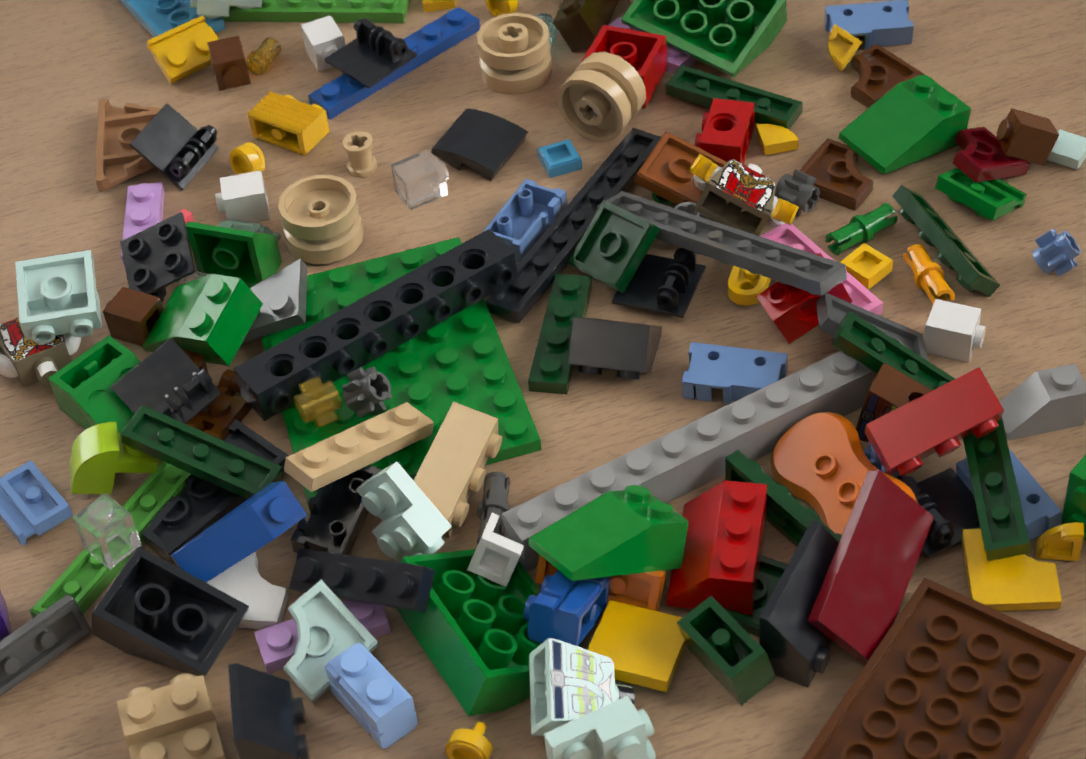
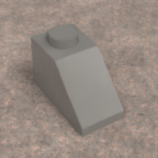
[999,364,1086,440]

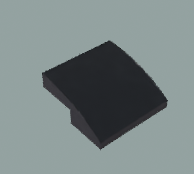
[431,108,528,181]

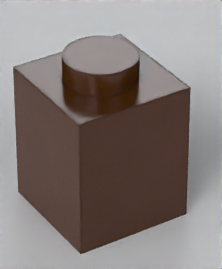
[207,35,251,91]
[996,108,1059,166]
[103,287,163,346]

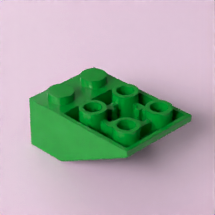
[48,335,141,433]

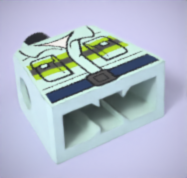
[529,638,635,736]

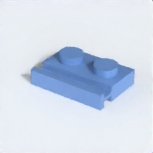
[0,460,73,546]

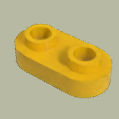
[727,266,771,306]

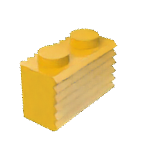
[248,91,330,156]

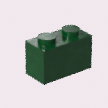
[677,596,776,706]

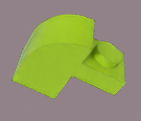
[69,422,158,494]

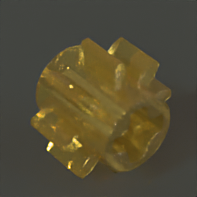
[293,377,342,427]

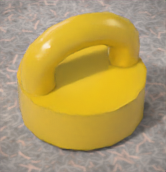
[486,0,518,17]
[229,142,265,175]
[445,722,493,759]

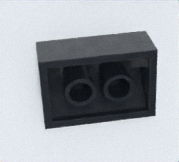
[759,520,839,688]

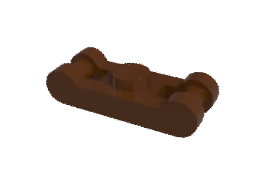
[187,369,252,441]

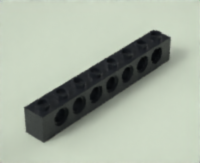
[233,229,518,421]

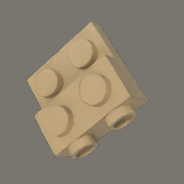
[117,674,226,759]

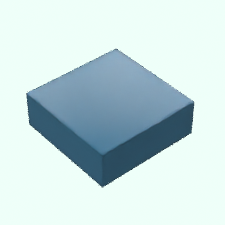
[537,139,582,178]

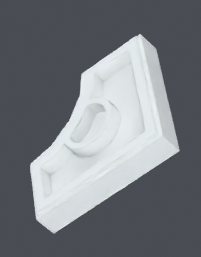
[207,552,289,630]

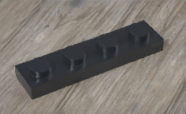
[289,548,435,613]

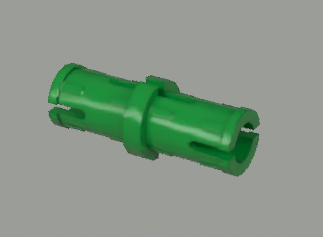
[825,203,897,255]

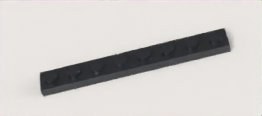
[486,128,661,323]

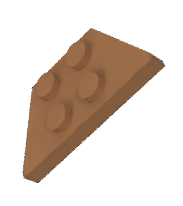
[96,99,162,191]

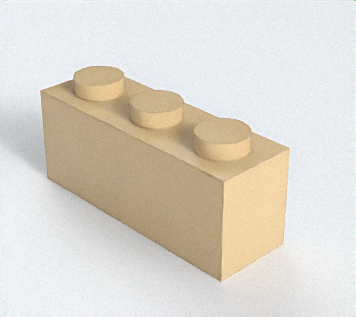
[414,402,502,538]

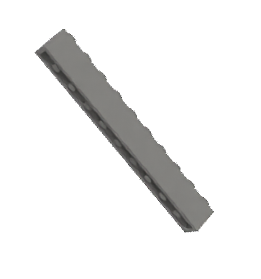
[502,351,873,572]

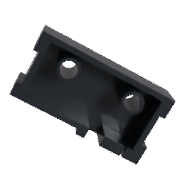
[290,465,381,555]

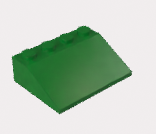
[621,0,787,78]
[396,549,584,717]

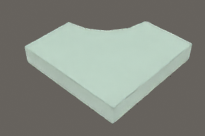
[283,580,378,703]

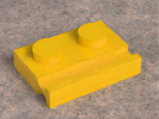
[146,15,219,84]

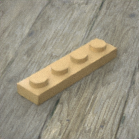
[284,402,434,492]

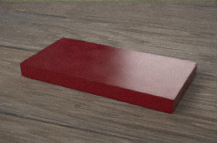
[808,470,934,666]

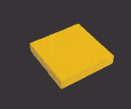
[587,600,686,692]

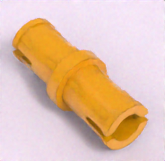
[903,244,955,305]

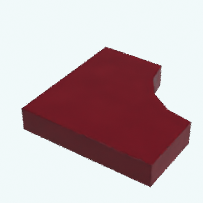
[952,127,1030,182]

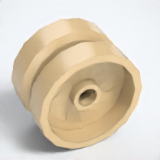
[477,13,553,94]
[557,52,646,142]
[278,175,364,264]

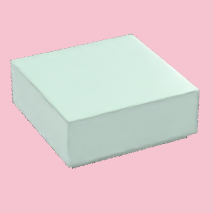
[1047,129,1086,170]

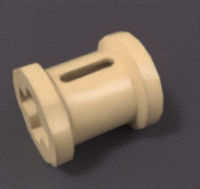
[342,131,378,177]

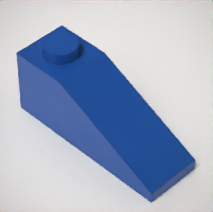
[170,481,307,583]

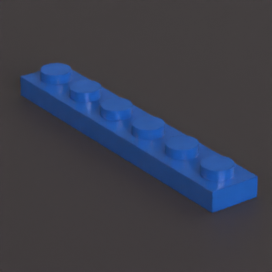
[308,7,480,119]

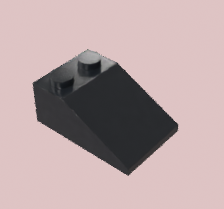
[91,546,249,678]

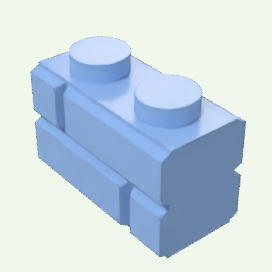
[325,642,418,749]

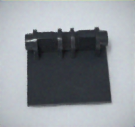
[324,18,417,88]
[129,103,219,191]
[120,212,196,303]
[612,248,706,318]
[111,338,222,424]
[896,468,981,559]

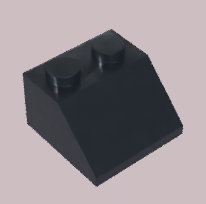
[568,317,662,379]
[228,663,310,759]

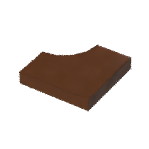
[851,44,924,108]
[800,138,873,211]

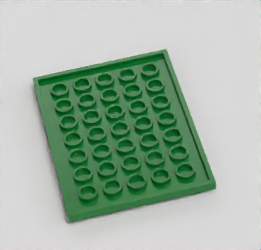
[261,237,542,513]

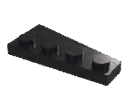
[142,419,289,564]

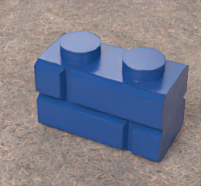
[524,570,610,647]

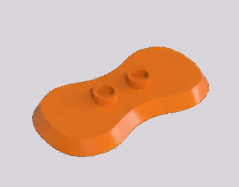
[771,412,918,535]

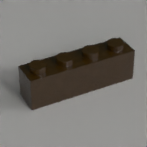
[553,0,619,52]

